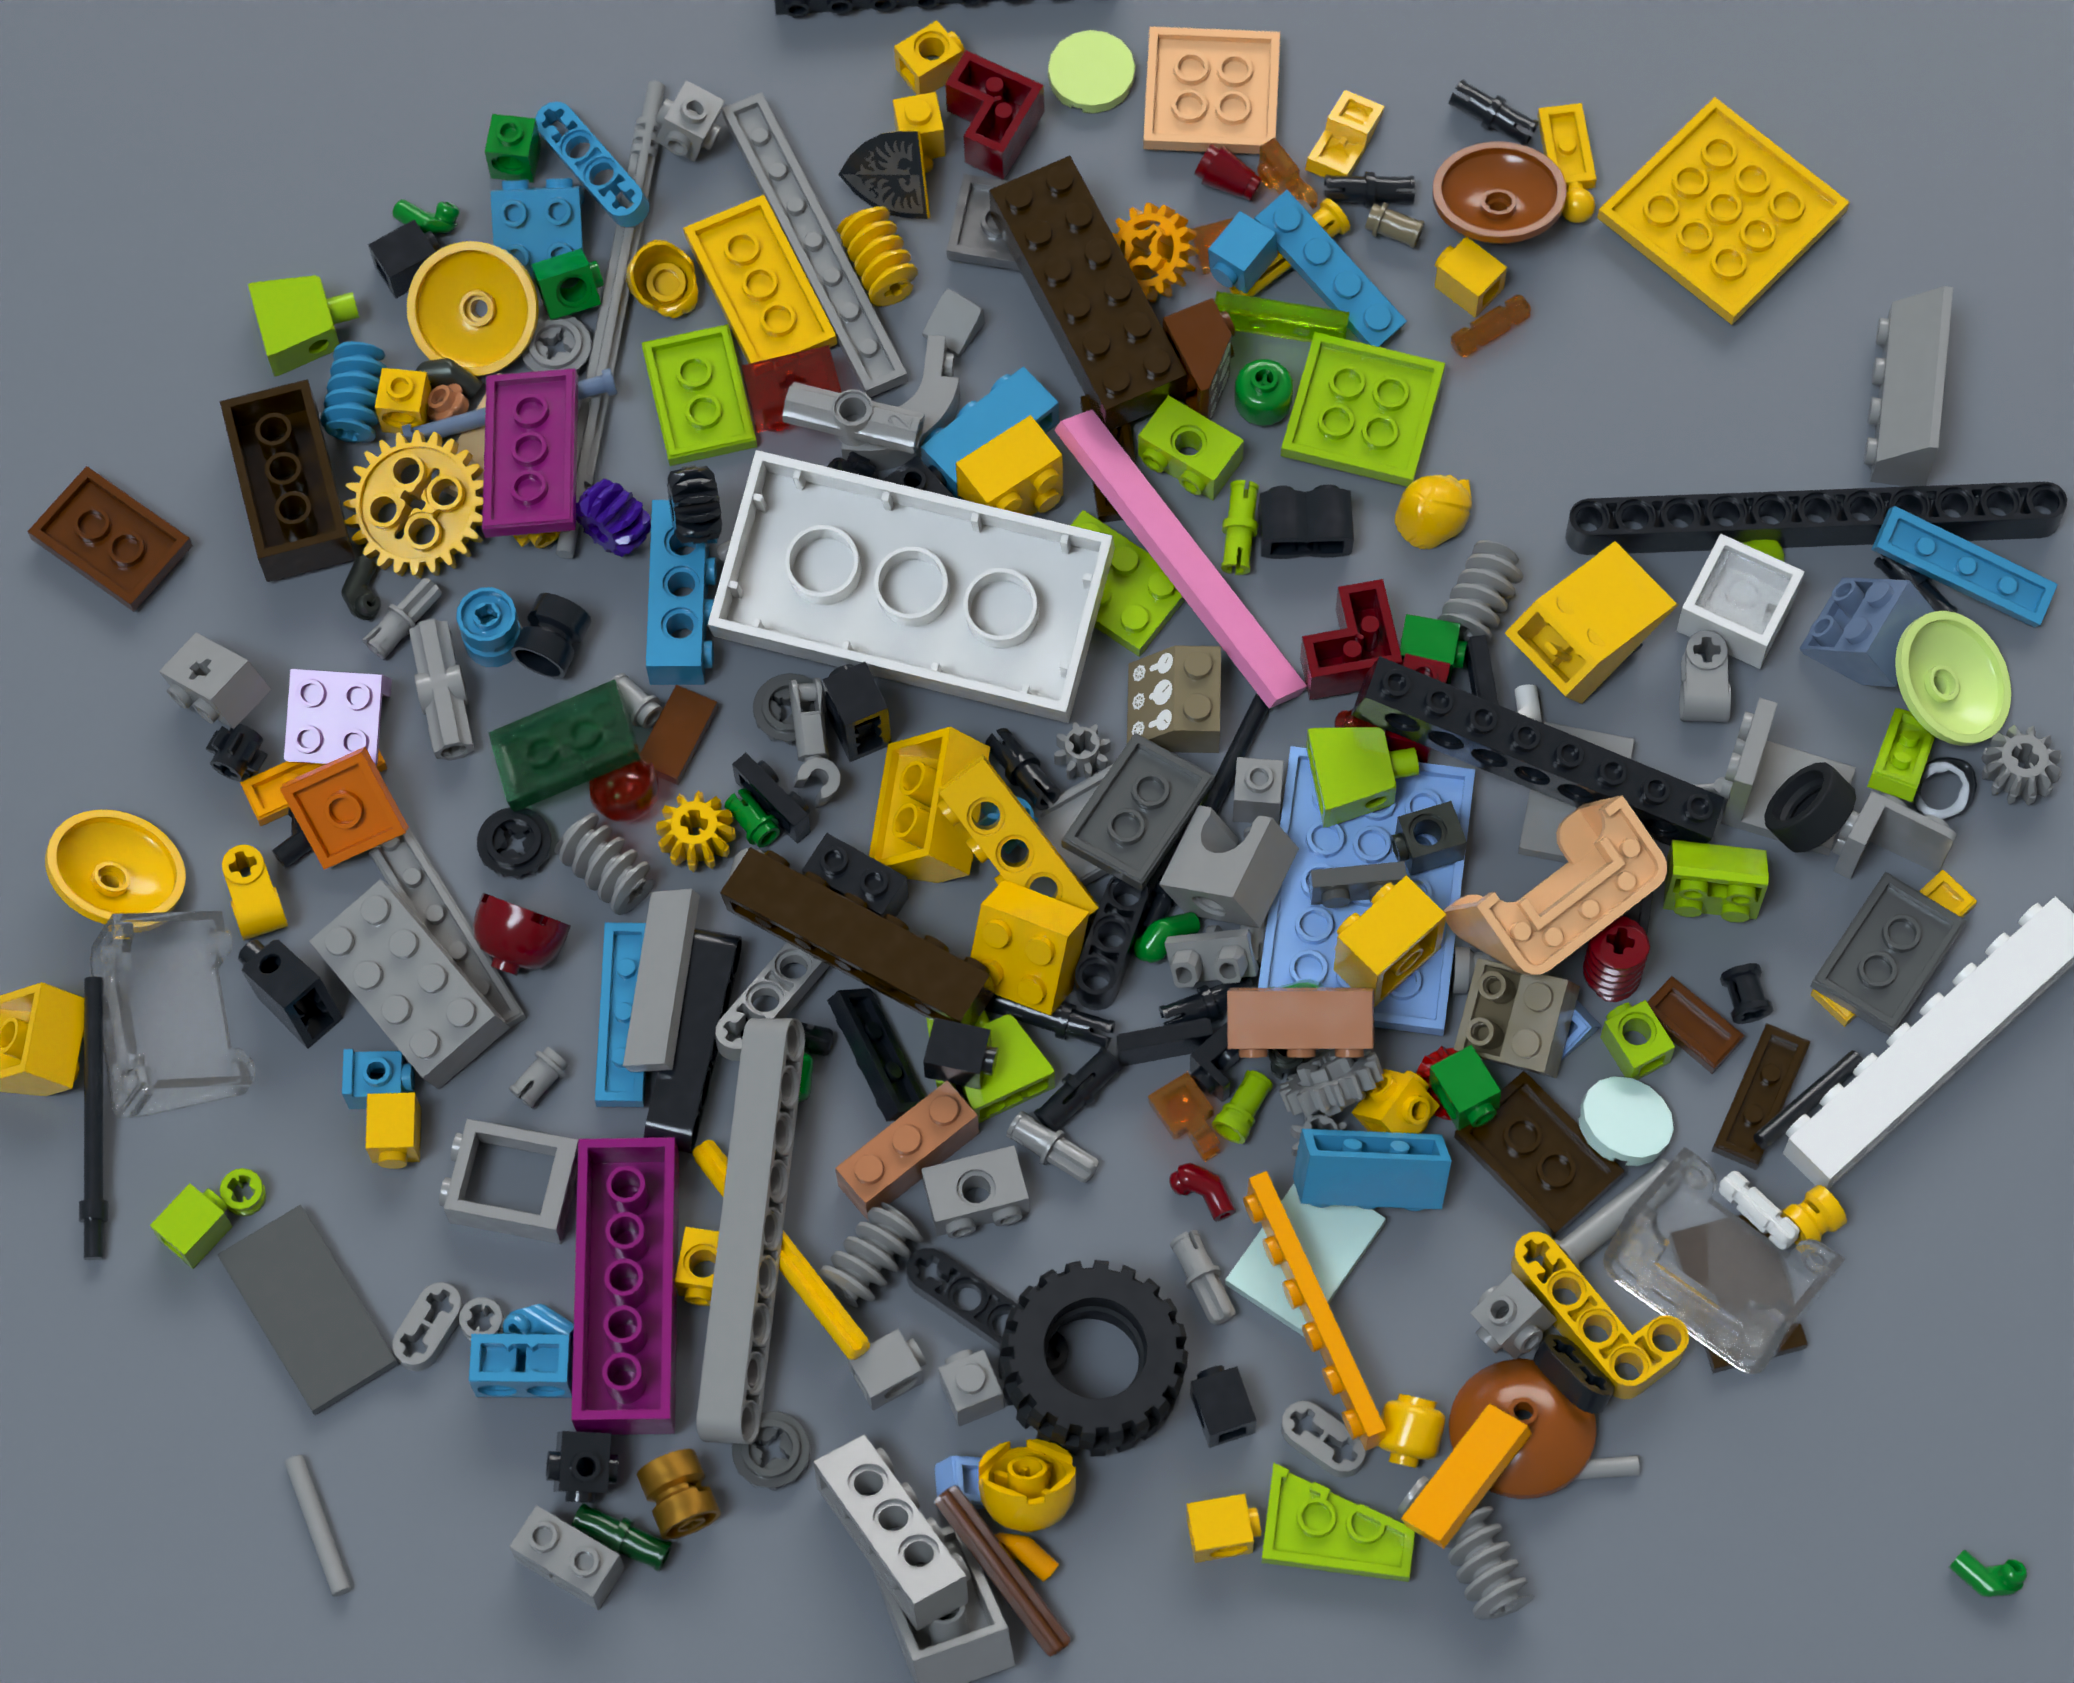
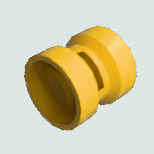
[1780,1185,1847,1251]

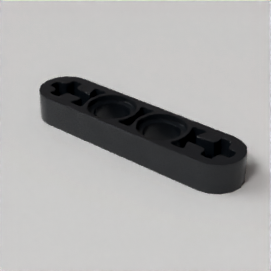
[907,1248,1068,1375]

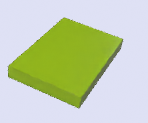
[641,324,757,466]

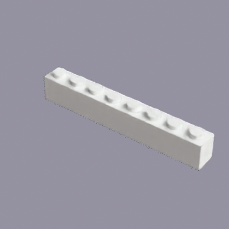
[1783,896,2074,1190]

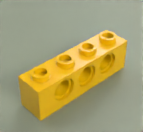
[937,755,1098,915]

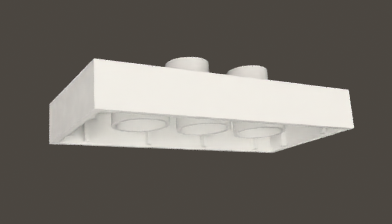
[707,450,1115,723]

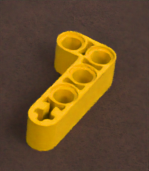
[1511,1232,1689,1399]

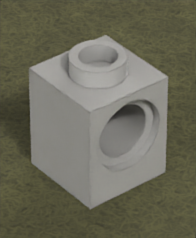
[1233,757,1284,825]
[847,1329,927,1411]

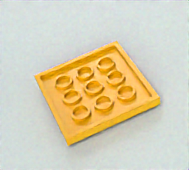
[1597,97,1850,325]

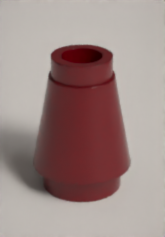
[1194,144,1263,201]

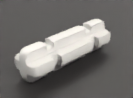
[1719,1171,1800,1250]

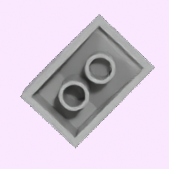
[871,1526,1015,1683]

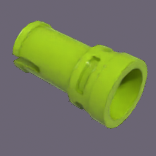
[1211,1070,1273,1144]

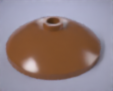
[1432,142,1566,244]
[1449,1359,1596,1499]

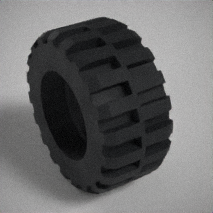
[998,1260,1188,1457]

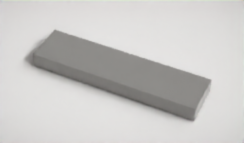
[623,889,700,1072]

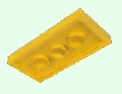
[683,195,837,378]

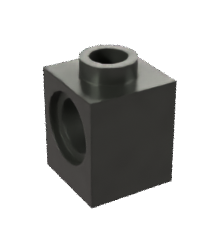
[1391,801,1467,876]

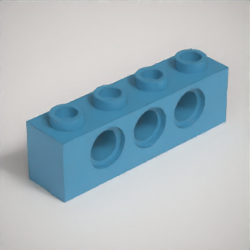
[646,500,718,685]

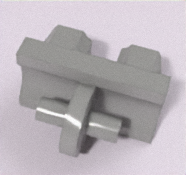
[1164,925,1259,988]

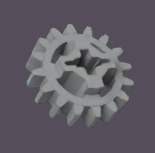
[1279,1049,1384,1116]

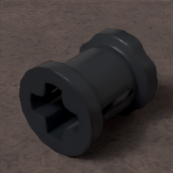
[1720,963,1774,1024]

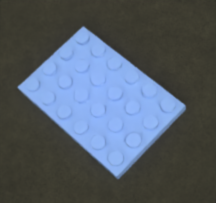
[1258,746,1475,1036]

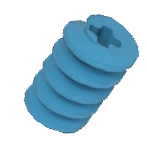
[320,341,387,443]

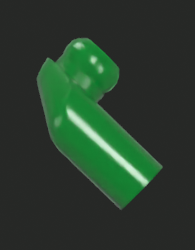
[1134,912,1200,963]

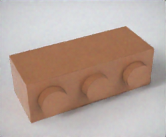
[1227,988,1374,1058]
[835,1080,979,1221]

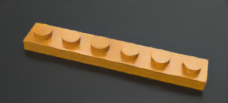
[1243,1171,1386,1451]

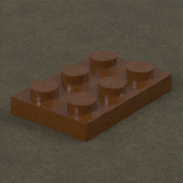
[27,466,193,612]

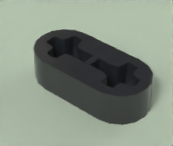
[1533,1334,1615,1414]

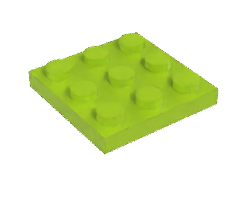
[1281,332,1445,487]

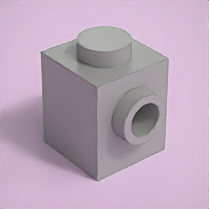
[939,1349,1004,1427]

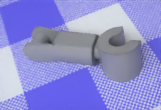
[789,678,841,808]

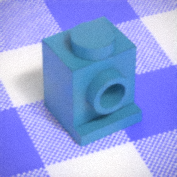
[342,1049,415,1109]

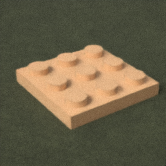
[1143,26,1280,155]

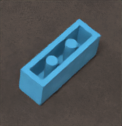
[921,366,1059,498]
[1293,1129,1452,1211]

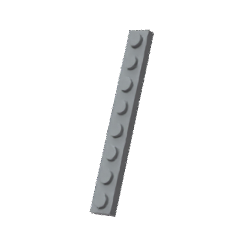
[722,92,908,397]

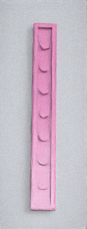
[1054,409,1307,709]

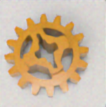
[1112,203,1199,302]

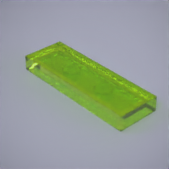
[1215,291,1349,343]

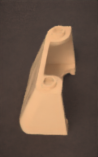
[1443,795,1667,976]

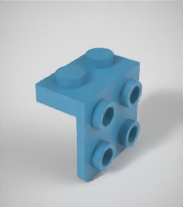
[490,178,584,279]

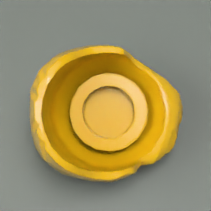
[626,240,698,319]
[1395,474,1472,549]

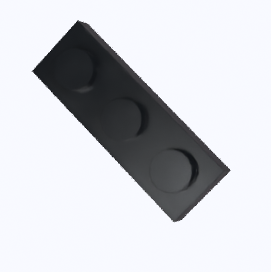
[827,988,925,1122]

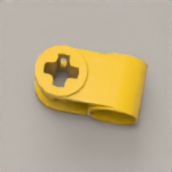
[222,844,288,941]

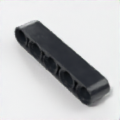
[644,928,742,1154]

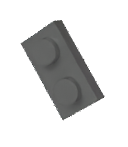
[1309,861,1407,908]

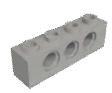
[813,1434,971,1630]

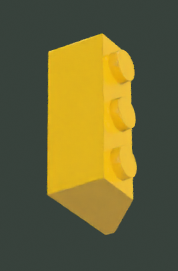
[869,726,990,883]

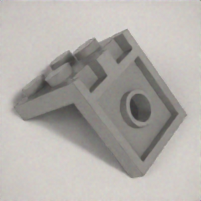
[1720,698,1856,856]

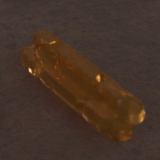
[1450,295,1531,357]

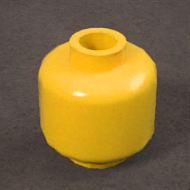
[1378,1393,1445,1468]

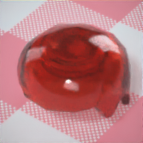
[589,753,659,822]

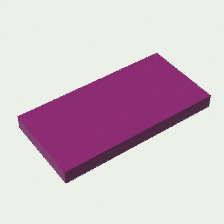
[482,368,578,538]

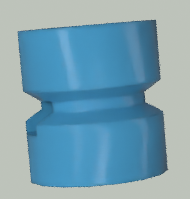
[456,587,521,667]

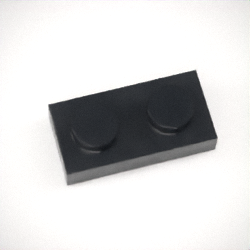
[732,752,811,844]

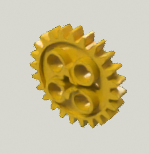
[343,430,484,579]

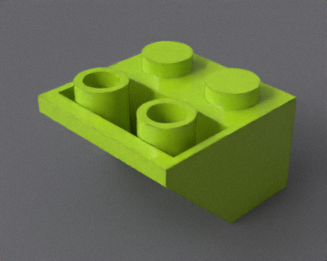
[1663,840,1769,922]

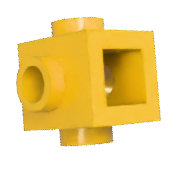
[1351,1069,1440,1134]

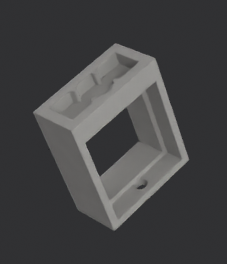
[439,1119,578,1244]

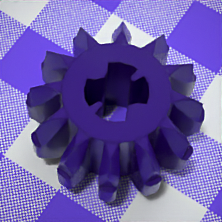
[576,479,651,557]

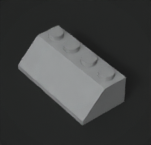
[1864,286,1953,487]

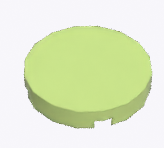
[1048,30,1135,113]

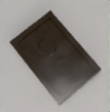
[1454,1071,1625,1238]

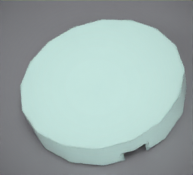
[1578,1076,1674,1166]

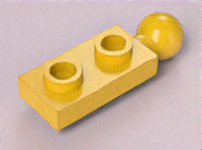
[1537,103,1597,223]

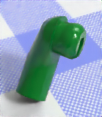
[392,199,460,233]
[1949,1549,2027,1597]

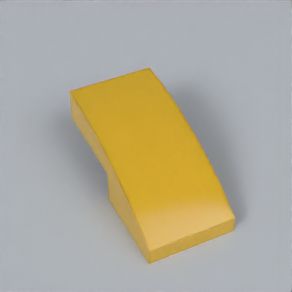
[1305,90,1385,178]

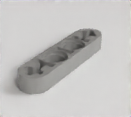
[715,942,830,1061]

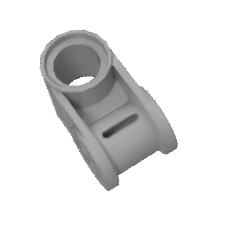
[1679,630,1731,722]

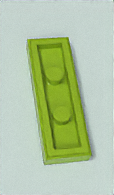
[1867,708,1935,802]

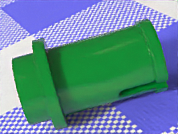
[724,788,780,848]

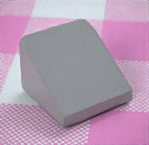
[922,288,984,357]

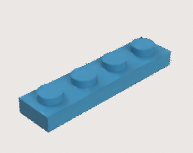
[1254,190,1407,347]
[1871,506,2058,628]
[595,922,646,1107]

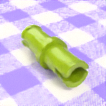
[1221,480,1259,575]

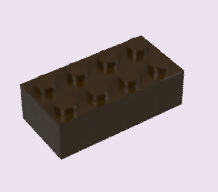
[220,379,355,582]

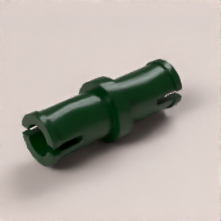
[571,1502,672,1572]

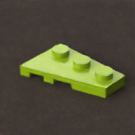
[1261,1462,1415,1582]

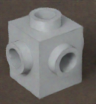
[655,80,725,162]
[1470,1273,1557,1360]

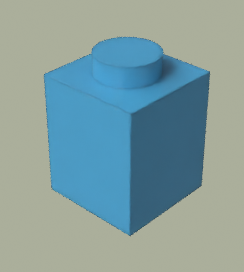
[1208,211,1278,294]

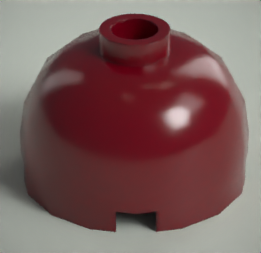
[473,893,571,976]

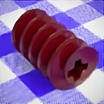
[1583,916,1650,1002]

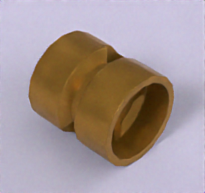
[636,1448,721,1540]

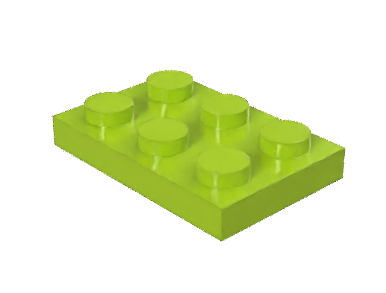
[1070,510,1185,657]

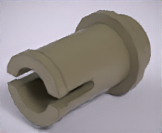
[1365,203,1425,248]

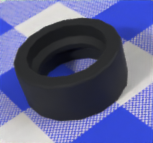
[1764,762,1856,853]

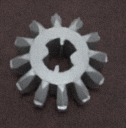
[1981,724,2062,806]

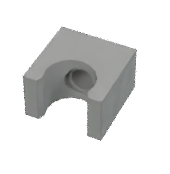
[1159,805,1299,928]

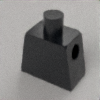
[238,940,343,1049]

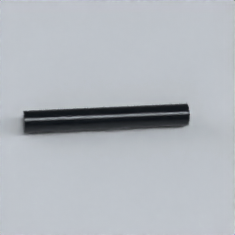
[1753,1050,1863,1149]

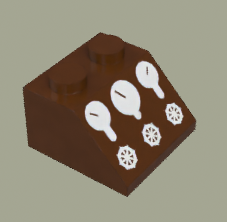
[1163,298,1236,420]

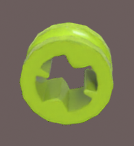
[220,1168,266,1217]

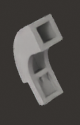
[841,335,960,471]

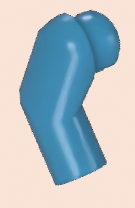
[502,1304,574,1341]

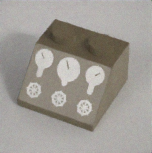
[1127,645,1221,753]

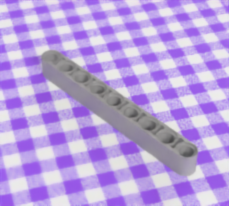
[697,1018,805,1444]

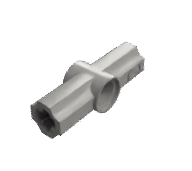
[782,382,925,454]
[409,619,474,761]

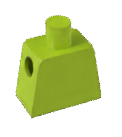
[248,275,360,377]
[1306,727,1419,828]
[961,1010,1055,1124]

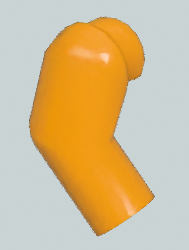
[995,1532,1059,1582]

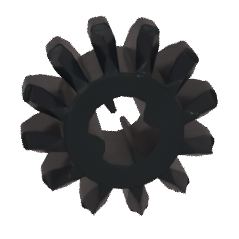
[667,465,722,544]

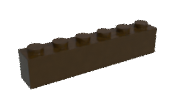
[720,847,995,1026]

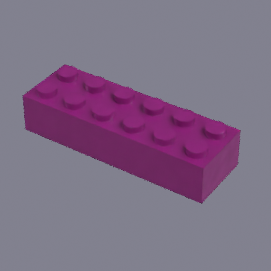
[571,1137,680,1435]

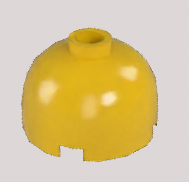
[979,1439,1076,1533]

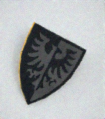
[838,130,933,219]

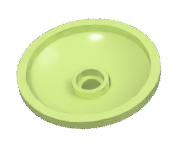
[1895,611,2011,746]

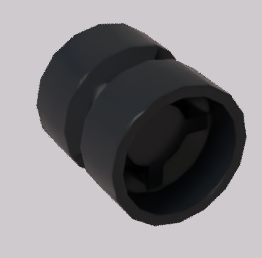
[511,593,592,679]

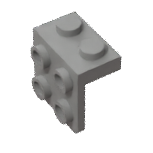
[1832,791,1957,879]

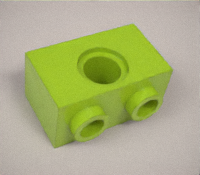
[1138,395,1244,500]

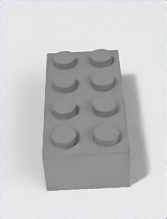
[309,879,510,1090]

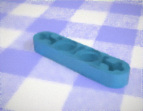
[535,101,649,227]

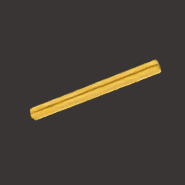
[692,1140,870,1360]

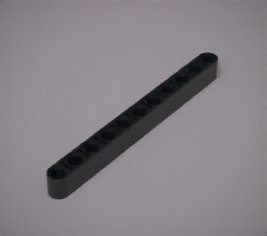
[1565,481,2067,555]

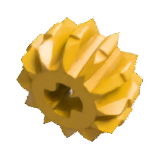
[656,790,736,873]

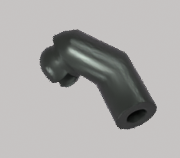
[416,358,483,400]

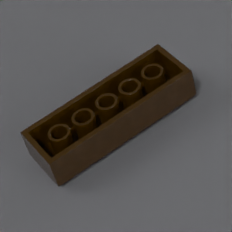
[989,156,1187,431]

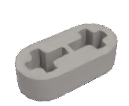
[392,1282,464,1371]
[1281,1401,1366,1478]

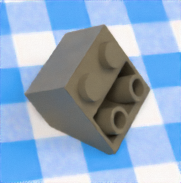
[1453,958,1580,1078]

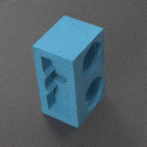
[469,1334,573,1398]

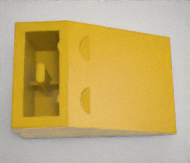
[1505,541,1678,704]

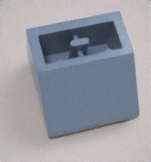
[1799,577,1935,687]

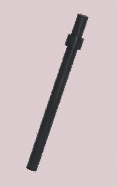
[1140,694,1269,932]
[79,976,108,1260]

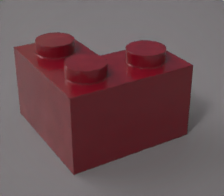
[945,50,1045,180]
[1300,579,1403,700]

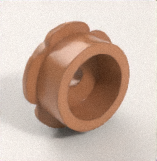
[427,384,469,421]

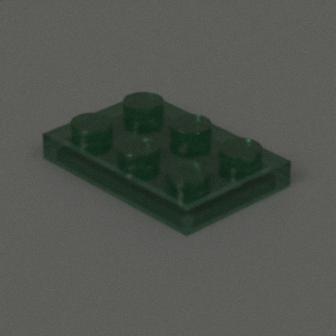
[488,679,641,812]

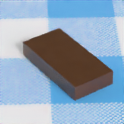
[636,685,719,785]
[1647,976,1745,1074]

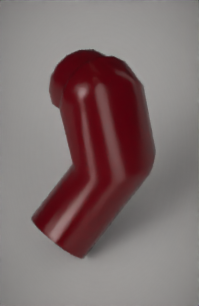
[1169,1163,1236,1221]

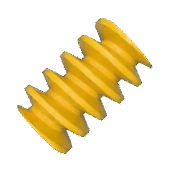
[836,206,918,307]

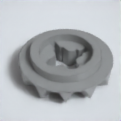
[521,315,592,374]

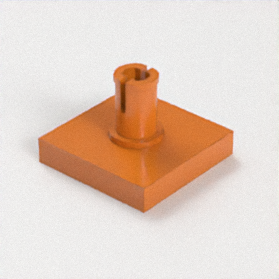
[280,747,409,870]

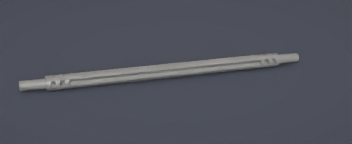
[556,81,665,559]

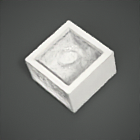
[1676,534,1805,669]

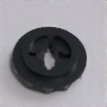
[477,807,552,880]

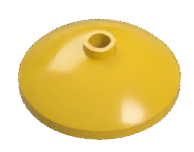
[407,241,539,376]
[45,809,186,927]

